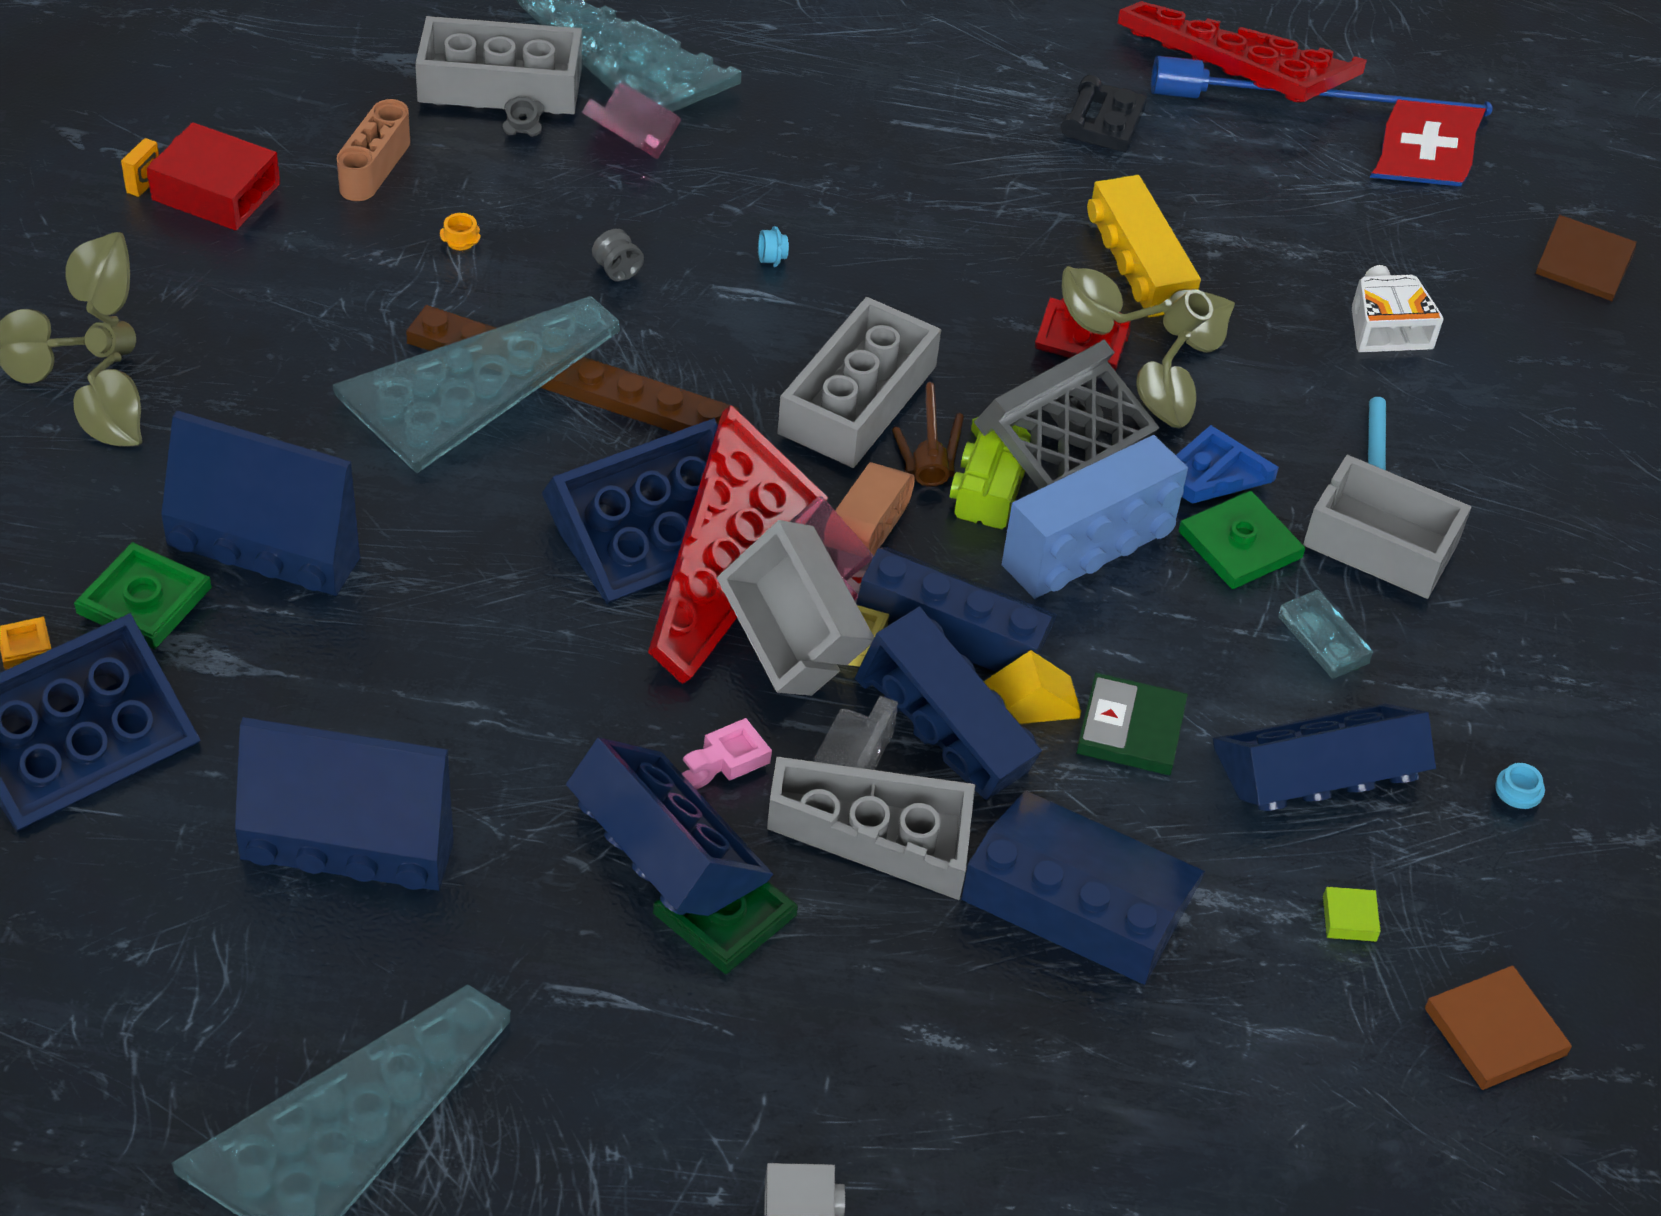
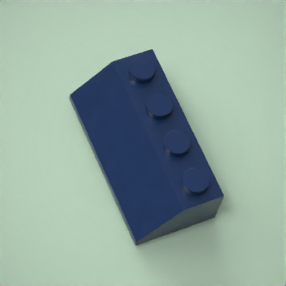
[856,547,1057,672]
[1213,704,1436,811]
[566,737,773,916]

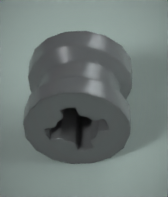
[592,229,644,281]

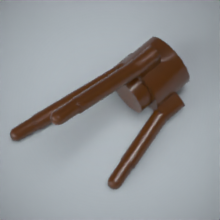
[892,382,964,486]

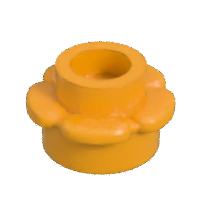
[440,213,481,251]

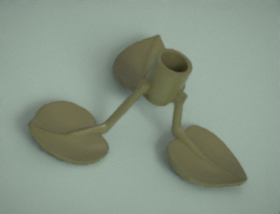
[0,232,143,446]
[1062,266,1235,429]

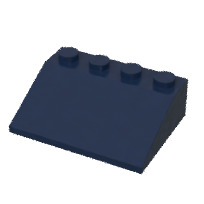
[161,411,360,596]
[542,418,718,604]
[0,613,201,832]
[235,717,454,891]
[961,790,1205,985]

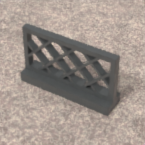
[974,339,1160,489]

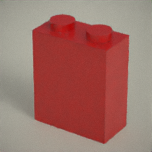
[147,122,280,231]

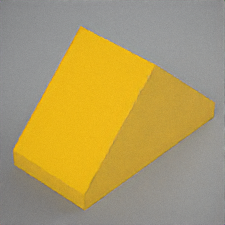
[984,650,1081,724]

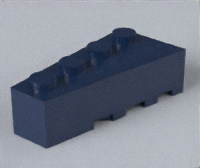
[854,606,1042,801]

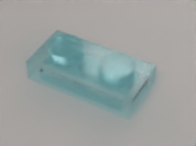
[1278,590,1373,679]

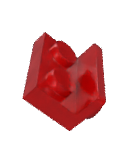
[1035,297,1131,371]

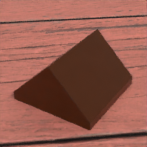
[1535,214,1637,301]

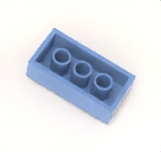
[1001,435,1188,599]

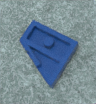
[1176,425,1279,504]

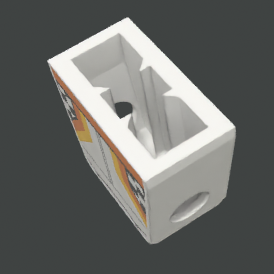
[1352,265,1443,352]

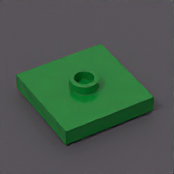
[1178,491,1306,590]
[74,542,212,650]

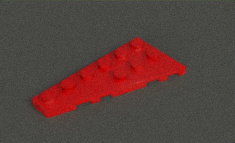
[1117,1,1367,102]
[648,405,828,684]

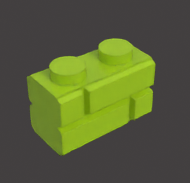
[950,431,1030,530]

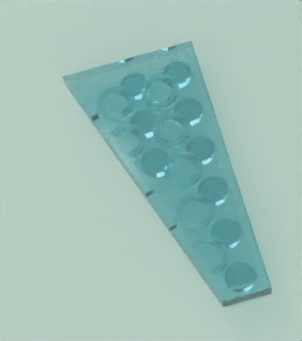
[517,0,742,123]
[332,296,620,473]
[172,985,510,1216]

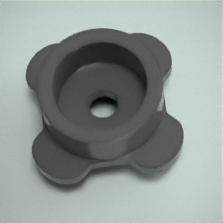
[503,97,544,137]

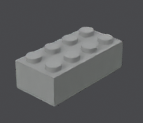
[415,16,582,114]
[778,297,941,468]

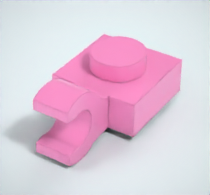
[682,718,772,790]

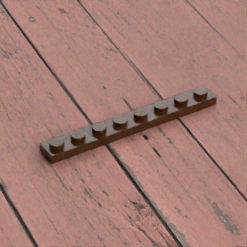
[406,305,739,433]

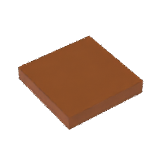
[1425,965,1572,1090]

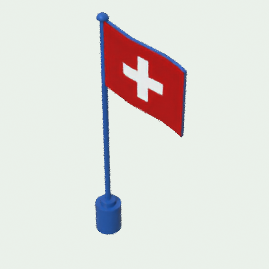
[1151,56,1493,187]

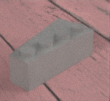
[767,757,975,900]

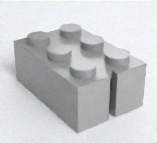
[1303,454,1472,599]
[716,520,874,696]

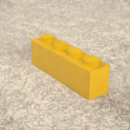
[1087,175,1201,317]

